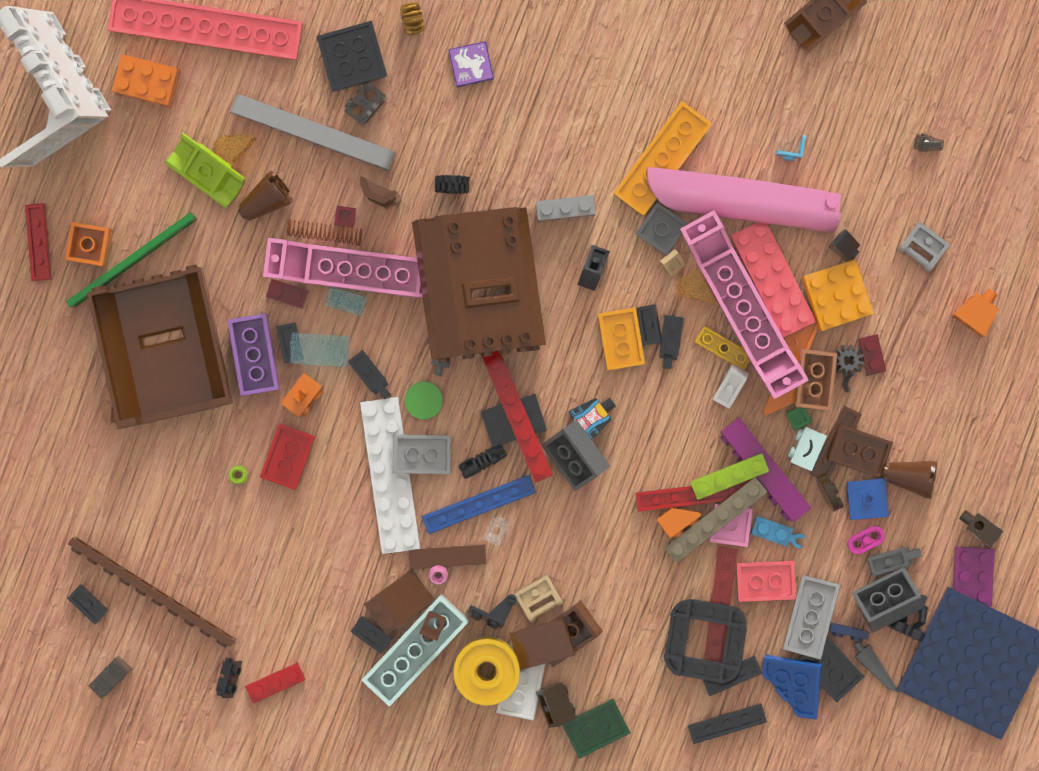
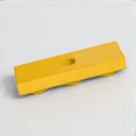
[694,326,750,370]

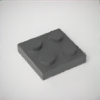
[635,202,688,256]

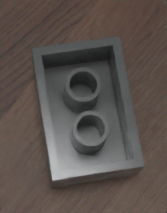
[541,419,610,491]
[852,567,924,633]

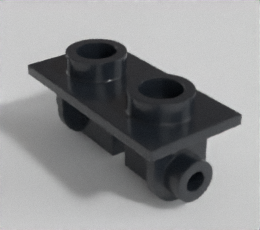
[215,657,242,698]

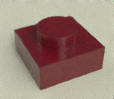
[334,206,356,228]

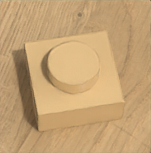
[660,250,686,276]

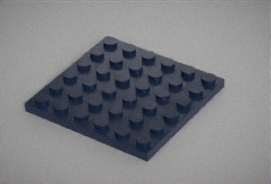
[897,586,1039,740]

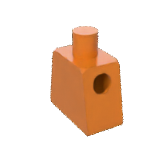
[951,289,998,337]

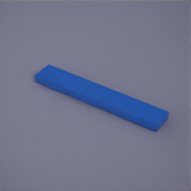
[422,475,536,534]

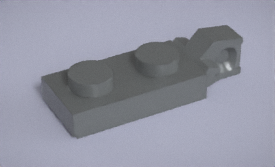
[866,547,922,576]

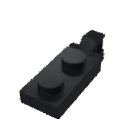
[659,315,684,369]
[348,350,391,399]

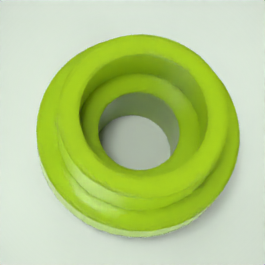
[229,465,248,485]

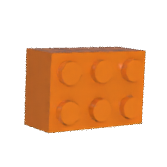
[112,54,181,108]

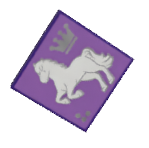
[448,41,494,88]

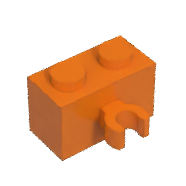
[281,373,324,417]

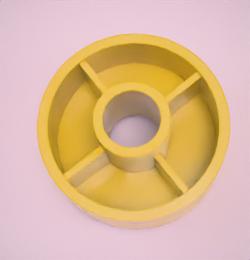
[454,636,520,705]

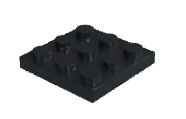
[316,20,388,92]

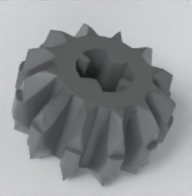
[835,344,864,377]

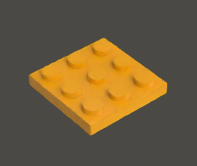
[802,259,874,331]

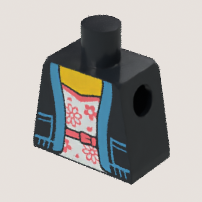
[568,397,616,440]

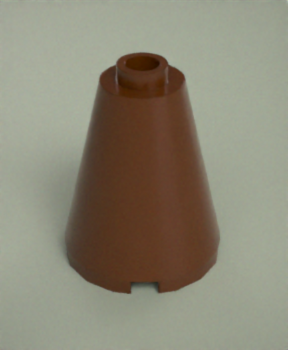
[238,171,293,220]
[883,461,937,499]

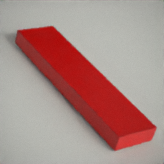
[25,203,52,281]

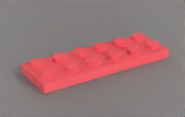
[730,222,816,338]

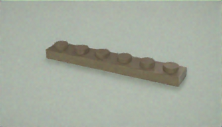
[665,477,768,563]

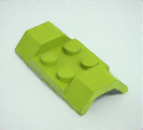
[165,133,245,208]

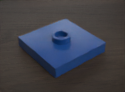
[846,478,889,520]

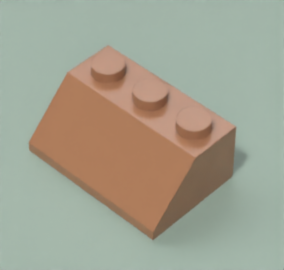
[794,349,837,411]

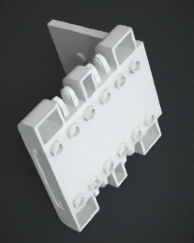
[0,6,111,168]

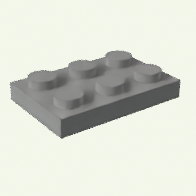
[392,435,451,474]

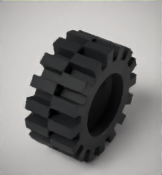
[435,175,470,194]

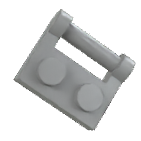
[898,222,950,273]

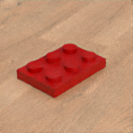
[260,423,316,490]

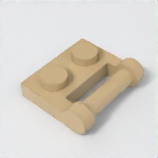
[514,575,564,623]

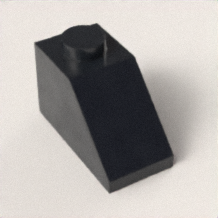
[828,229,860,261]
[577,245,610,291]

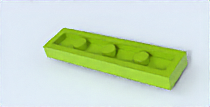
[690,453,769,500]

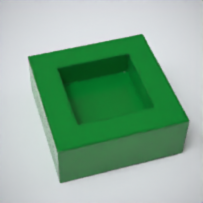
[785,407,812,431]

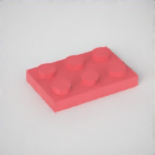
[736,560,796,602]

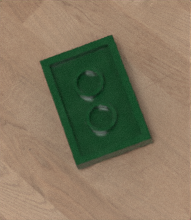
[562,698,630,759]

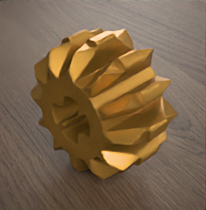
[400,2,425,35]

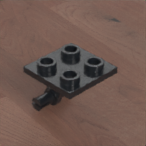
[467,594,517,630]

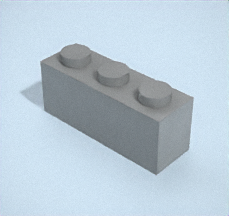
[536,195,596,222]

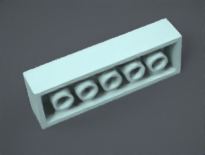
[361,594,469,707]

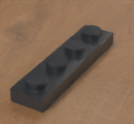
[688,703,767,744]

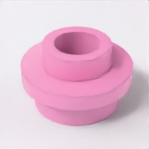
[429,565,448,584]

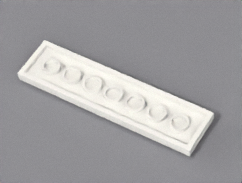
[360,397,420,554]

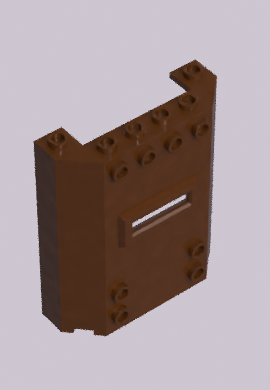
[412,207,546,363]
[87,265,233,429]

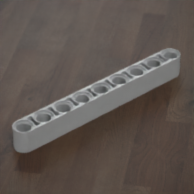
[230,94,396,171]

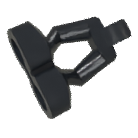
[888,594,928,642]

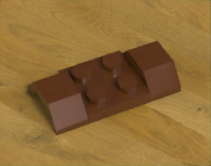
[784,0,867,53]
[359,176,402,209]

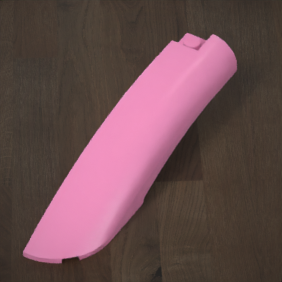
[647,167,841,233]

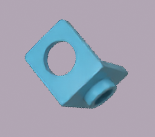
[775,135,806,161]

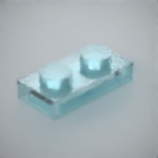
[325,287,367,316]

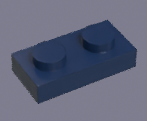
[829,622,869,642]

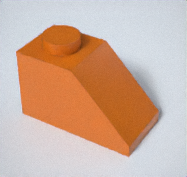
[762,389,796,416]

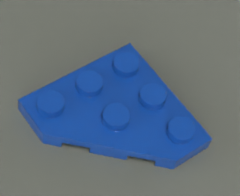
[762,655,822,720]

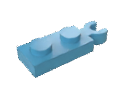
[750,516,805,548]

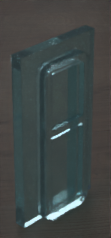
[290,333,349,367]

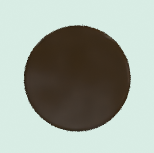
[816,473,844,512]

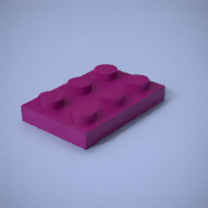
[953,547,995,607]

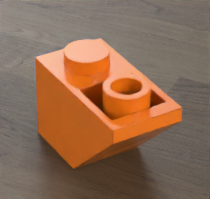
[656,508,701,539]

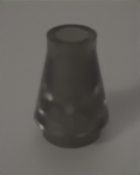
[914,133,944,152]

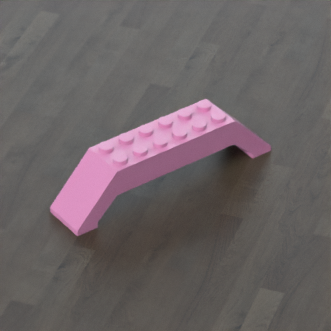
[680,210,809,399]
[263,238,423,298]

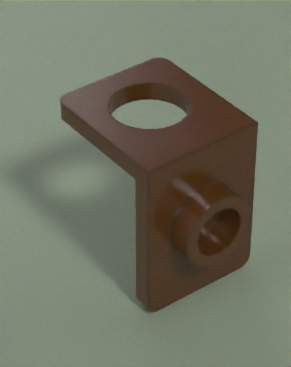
[419,611,446,642]

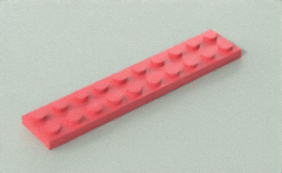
[107,0,303,61]

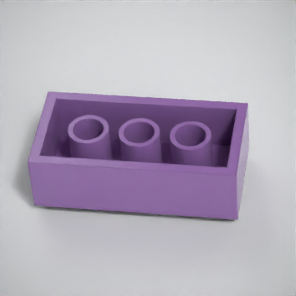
[228,313,281,396]

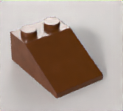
[364,569,434,635]
[549,600,603,667]

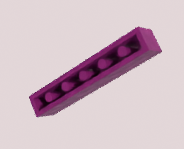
[720,418,811,522]

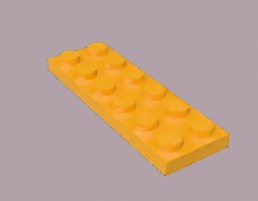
[613,101,712,216]

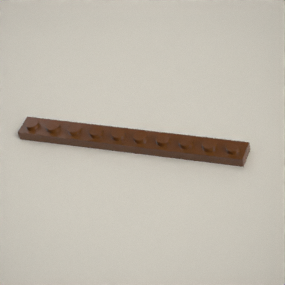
[68,536,236,648]

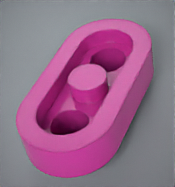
[847,526,885,554]

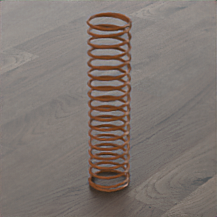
[287,219,362,246]

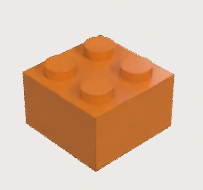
[65,222,114,268]

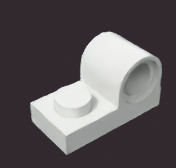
[713,364,749,409]

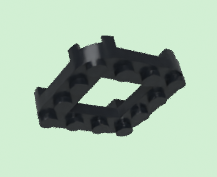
[664,599,748,683]

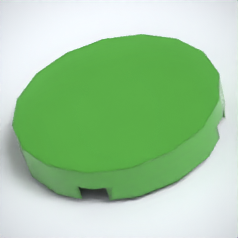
[405,382,443,419]

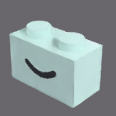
[787,427,827,471]

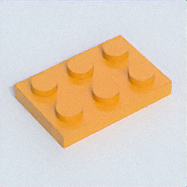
[598,307,645,370]

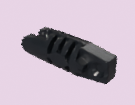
[459,444,507,479]

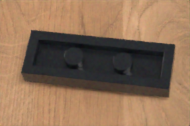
[702,656,763,696]

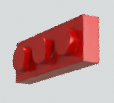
[245,662,306,703]

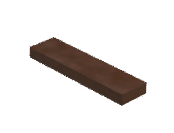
[809,406,862,477]
[408,544,486,569]

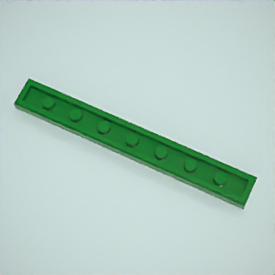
[66,212,197,308]

